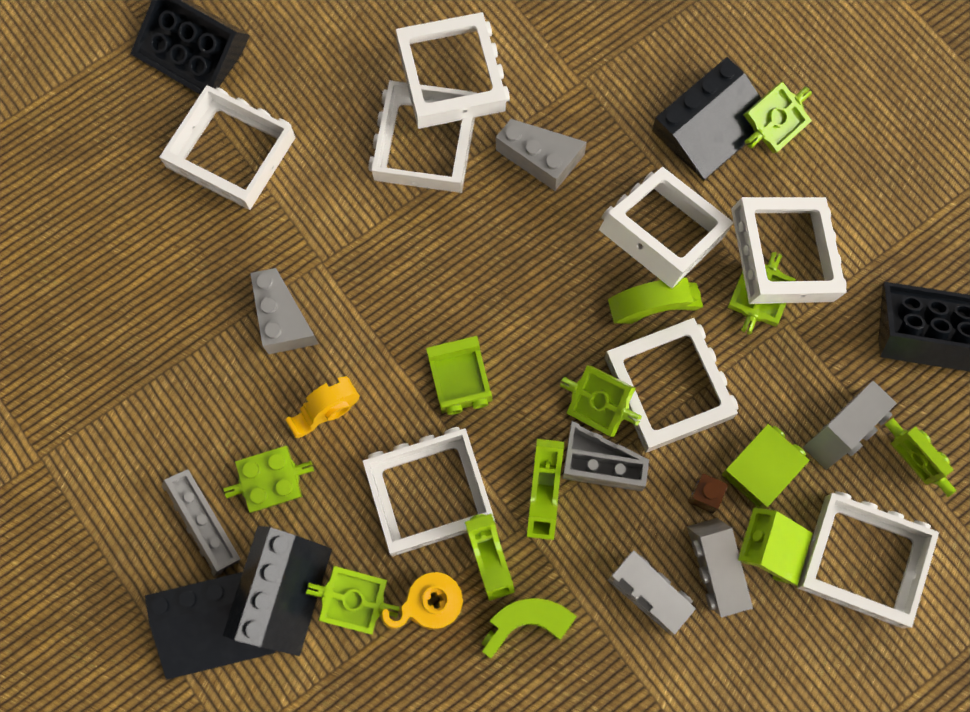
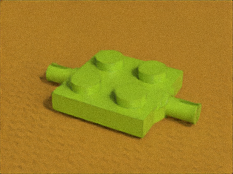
[743,81,812,153]
[727,252,796,334]
[560,365,642,437]
[884,418,957,497]
[223,445,314,513]
[306,566,399,635]

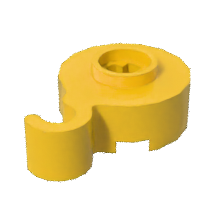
[285,376,360,438]
[381,572,463,630]

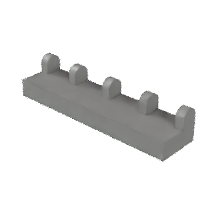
[162,469,241,577]

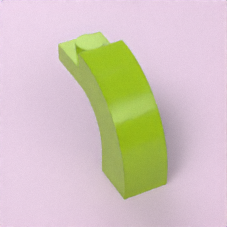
[608,278,703,324]
[527,439,564,540]
[465,513,515,601]
[481,598,577,659]

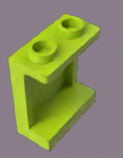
[426,336,493,415]
[721,424,810,509]
[738,507,813,586]

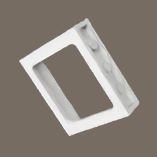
[396,12,510,129]
[369,80,477,193]
[160,85,296,210]
[599,166,734,288]
[731,197,847,304]
[605,318,738,453]
[363,427,495,557]
[797,491,939,629]

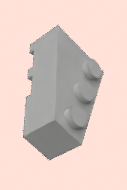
[496,119,586,191]
[250,268,319,354]
[803,381,897,470]
[563,421,649,492]
[687,518,753,618]
[607,550,696,636]

